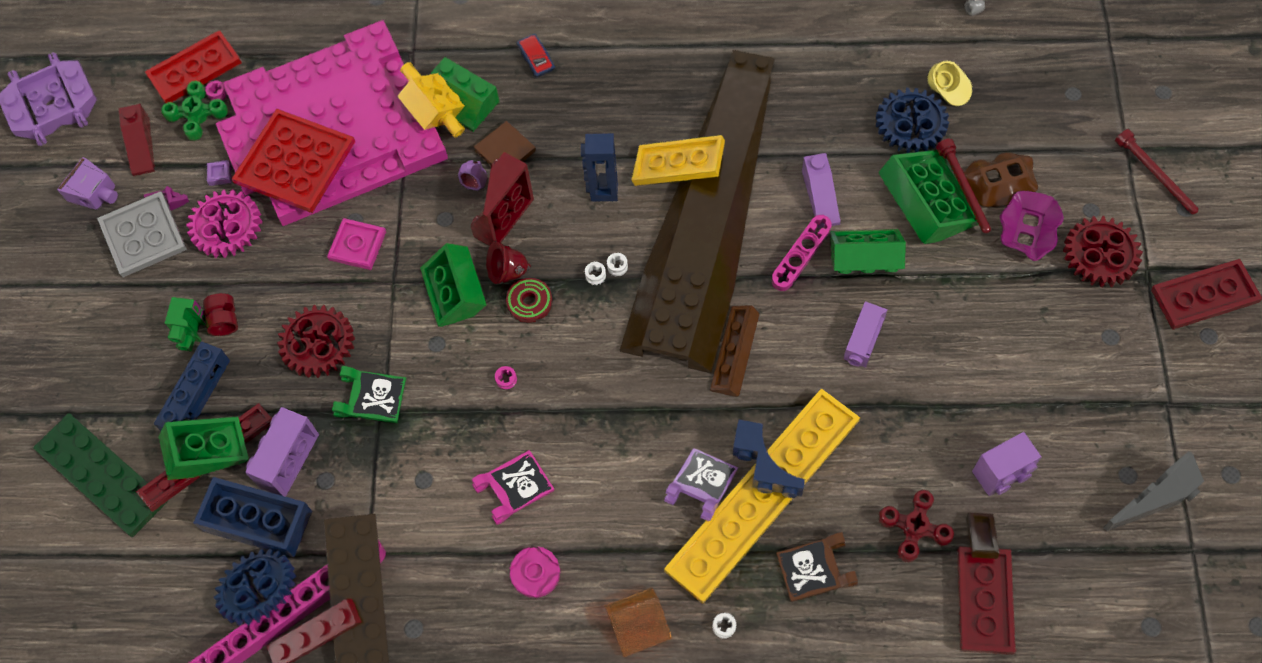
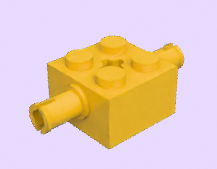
[397,62,465,138]

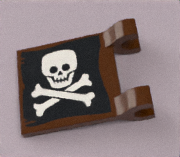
[777,532,858,602]

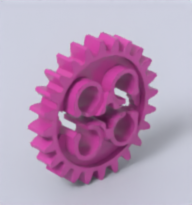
[186,189,262,258]

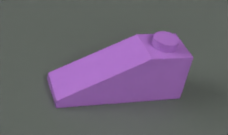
[802,153,840,229]

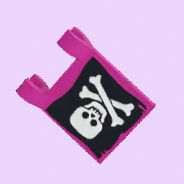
[472,450,554,525]

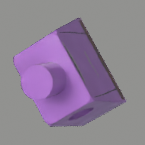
[57,157,118,209]

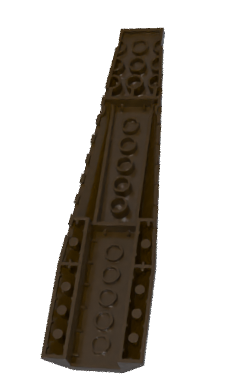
[620,50,775,373]

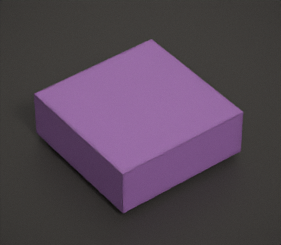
[207,160,231,186]

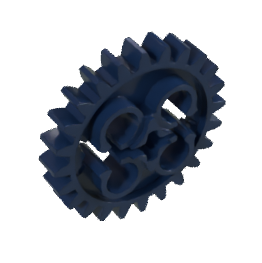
[876,88,949,153]
[214,549,296,626]

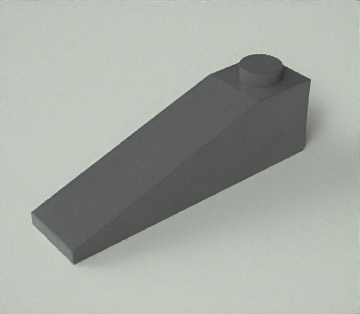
[1103,451,1204,531]

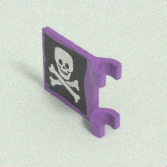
[664,448,738,522]

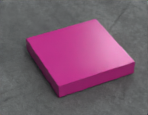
[327,218,386,270]

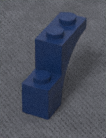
[733,419,805,498]

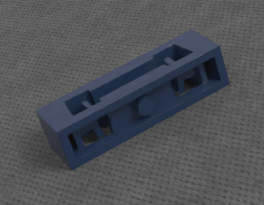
[581,133,618,202]
[154,341,230,431]

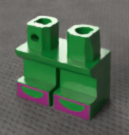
[165,297,206,352]

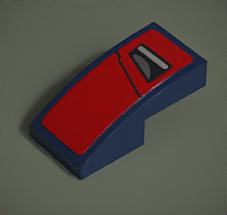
[516,33,555,78]

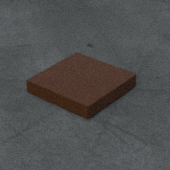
[474,121,536,166]

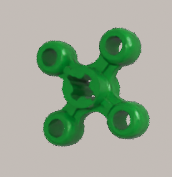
[161,81,228,141]

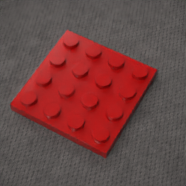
[232,108,356,213]

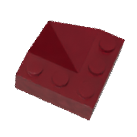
[471,152,534,246]

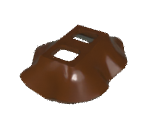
[964,152,1038,207]

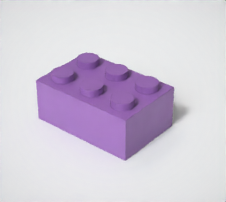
[245,407,319,497]

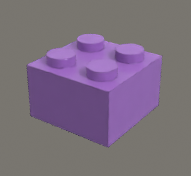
[972,432,1041,496]

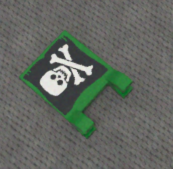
[332,366,406,423]

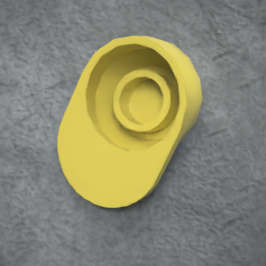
[927,61,972,106]

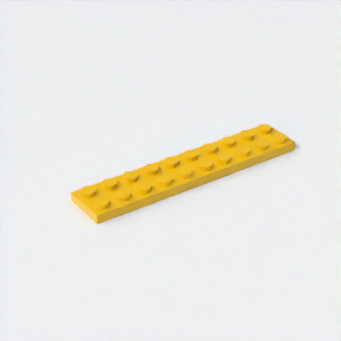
[664,388,860,604]

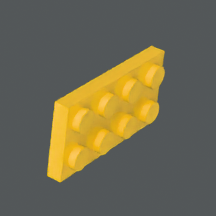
[632,135,725,186]

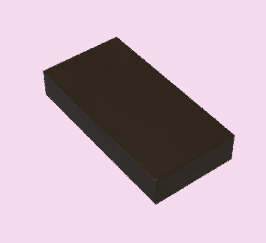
[967,513,999,559]

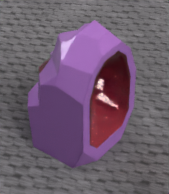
[458,160,487,191]

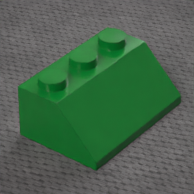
[431,57,499,132]
[829,229,906,274]
[420,243,487,327]

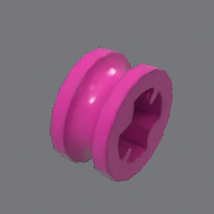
[205,81,227,101]
[495,366,517,389]

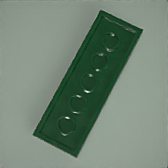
[33,413,168,538]

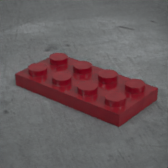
[1151,259,1262,330]
[957,547,1016,655]

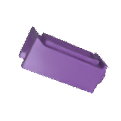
[844,302,888,367]

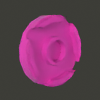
[510,547,561,598]

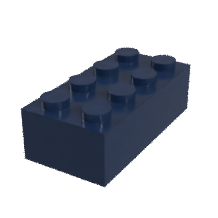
[193,477,312,557]

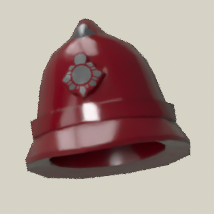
[486,241,531,284]

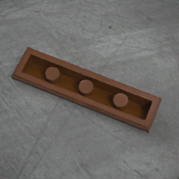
[710,305,759,397]

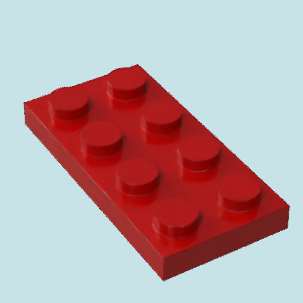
[145,30,242,103]

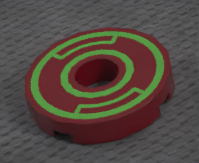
[506,278,553,323]

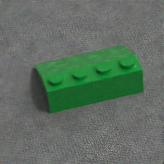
[878,150,979,244]

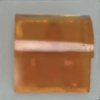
[605,587,672,657]

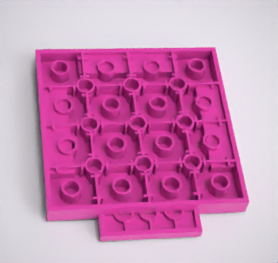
[216,20,448,226]

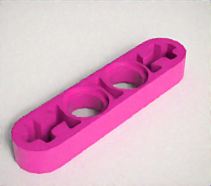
[772,215,831,291]

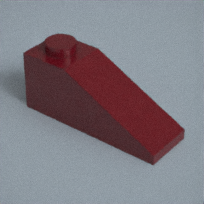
[119,104,155,176]

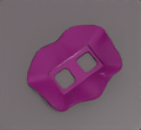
[1000,191,1064,261]

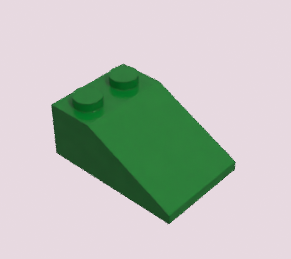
[158,417,249,480]

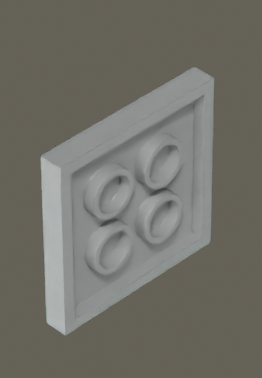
[97,191,187,277]

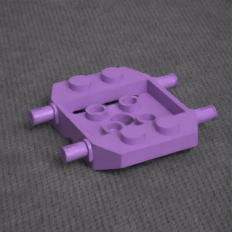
[0,53,97,146]

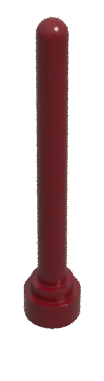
[1115,128,1199,214]
[936,138,991,234]

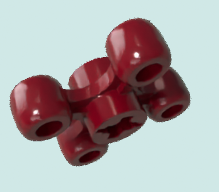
[878,490,954,562]

